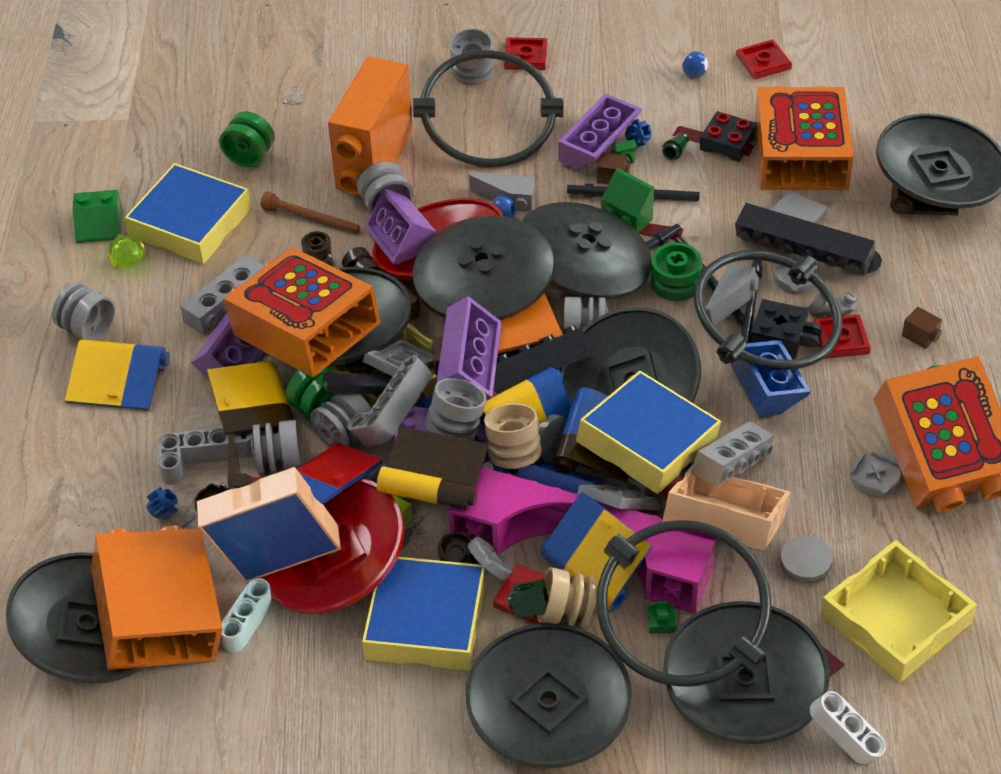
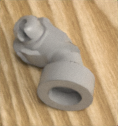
[808,292,857,317]

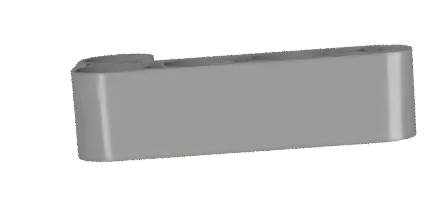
[347,355,433,446]
[158,427,253,485]

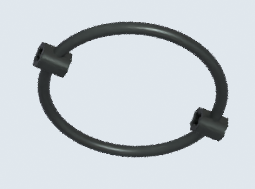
[413,50,564,167]
[694,250,843,370]
[596,520,771,687]

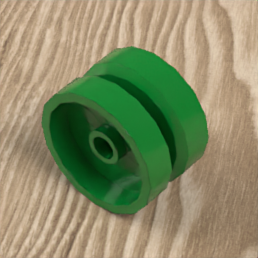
[219,111,275,168]
[650,242,703,301]
[286,366,336,423]

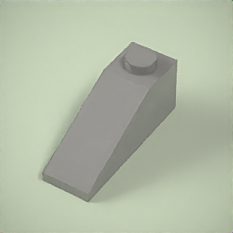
[469,172,535,211]
[705,264,759,326]

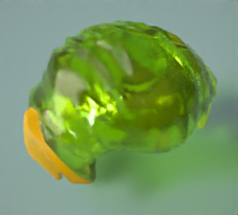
[107,234,145,268]

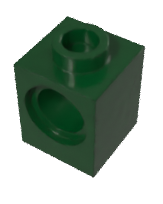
[507,579,549,619]

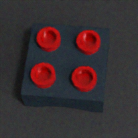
[699,111,757,162]

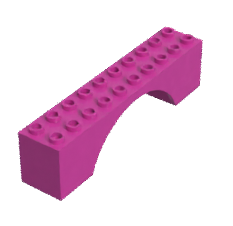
[448,467,717,614]

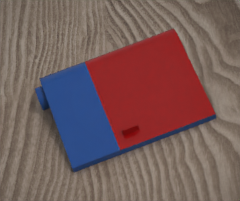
[297,443,383,504]

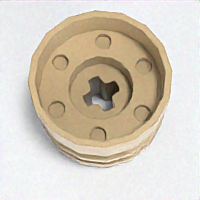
[484,403,542,469]
[537,567,597,630]

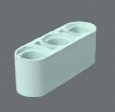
[221,578,273,653]

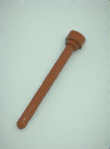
[260,191,361,233]

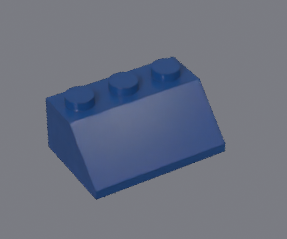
[731,340,811,417]
[517,460,604,494]

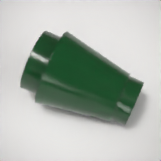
[662,133,689,160]

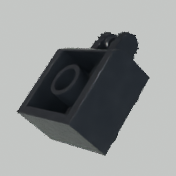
[750,299,823,360]

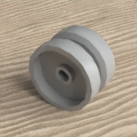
[357,161,413,213]

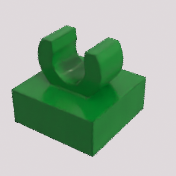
[610,139,637,164]
[647,601,676,633]

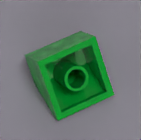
[601,168,654,232]
[72,190,122,243]

